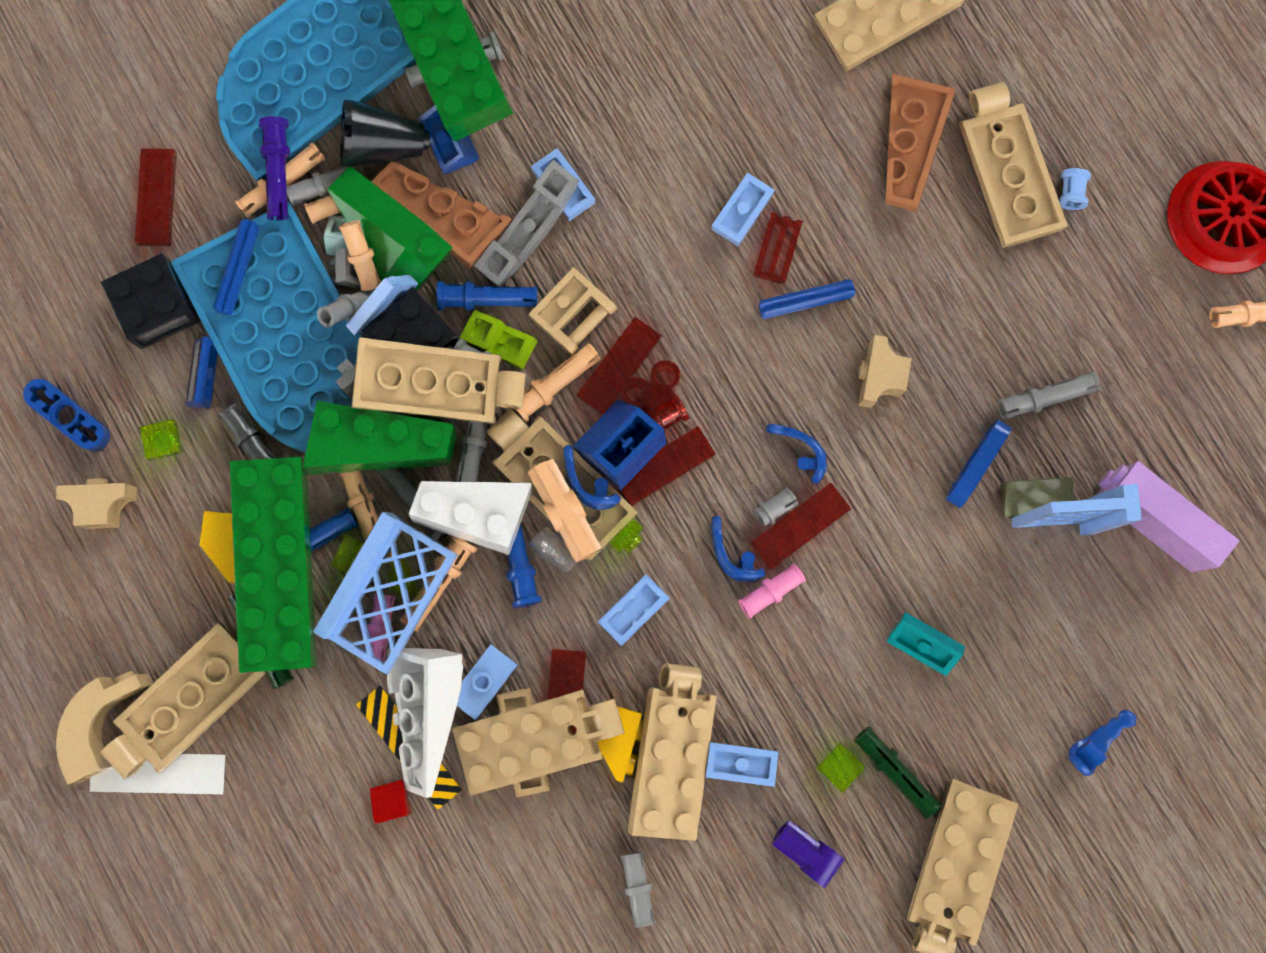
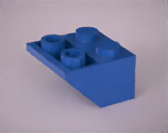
[572,400,667,490]

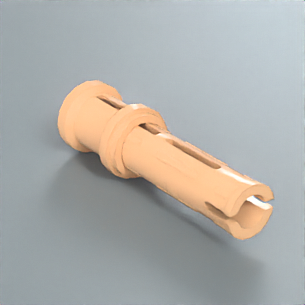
[513,343,601,423]
[399,535,478,632]

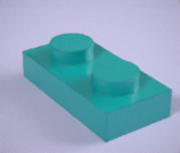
[886,612,965,676]

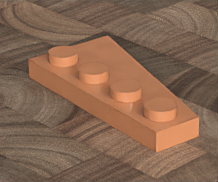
[885,74,955,212]
[371,161,513,269]

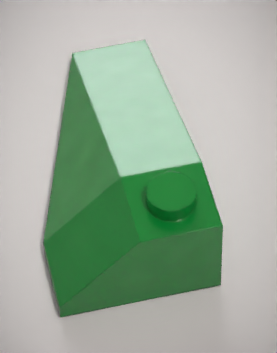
[327,165,453,291]

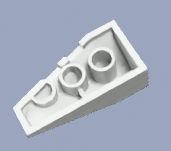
[387,648,463,798]

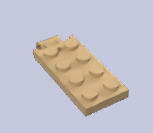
[814,0,965,72]
[959,82,1068,249]
[351,337,526,424]
[486,409,638,561]
[101,623,266,779]
[627,663,717,841]
[452,690,625,796]
[907,779,1018,953]

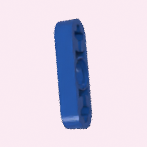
[23,379,110,452]
[945,419,1012,509]

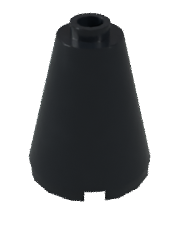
[340,99,430,167]

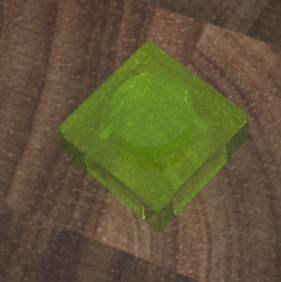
[140,419,183,461]
[610,519,643,555]
[331,535,364,572]
[387,559,417,597]
[815,743,866,793]

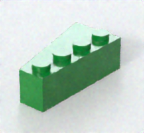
[303,401,457,475]

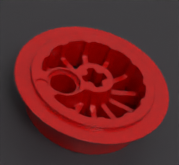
[1167,161,1266,274]

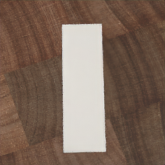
[89,754,226,795]

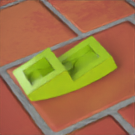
[459,310,538,370]

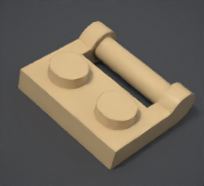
[528,267,617,356]

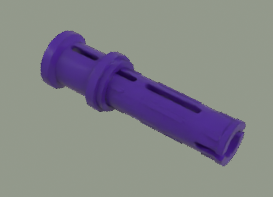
[258,116,290,221]

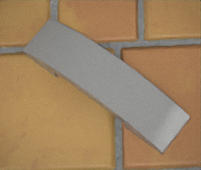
[474,160,579,287]

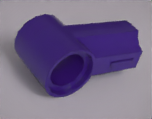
[771,820,845,888]

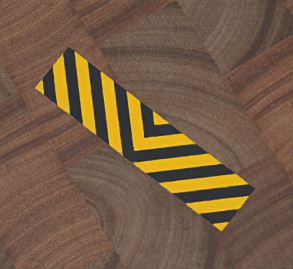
[356,686,462,809]

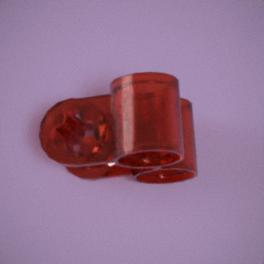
[621,360,690,433]

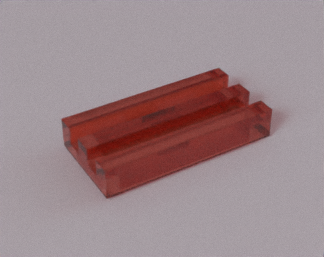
[753,212,803,285]

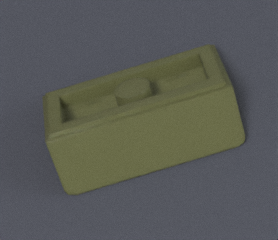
[1000,477,1073,517]

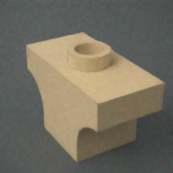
[857,335,912,408]
[56,478,137,529]

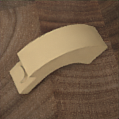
[56,671,152,785]

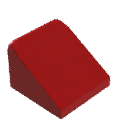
[370,779,412,824]

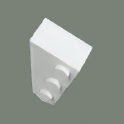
[409,481,532,555]

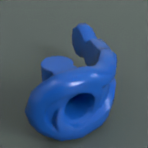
[766,424,827,484]
[563,445,621,510]
[711,516,766,583]
[1068,710,1137,776]

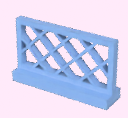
[1012,484,1142,535]
[313,512,458,674]

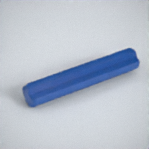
[213,219,259,316]
[759,279,855,319]

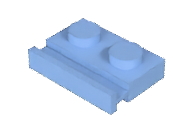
[346,274,418,335]

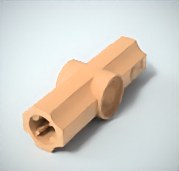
[527,459,602,563]

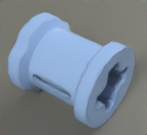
[1058,168,1091,210]

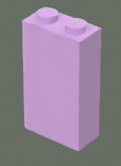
[1096,461,1240,572]

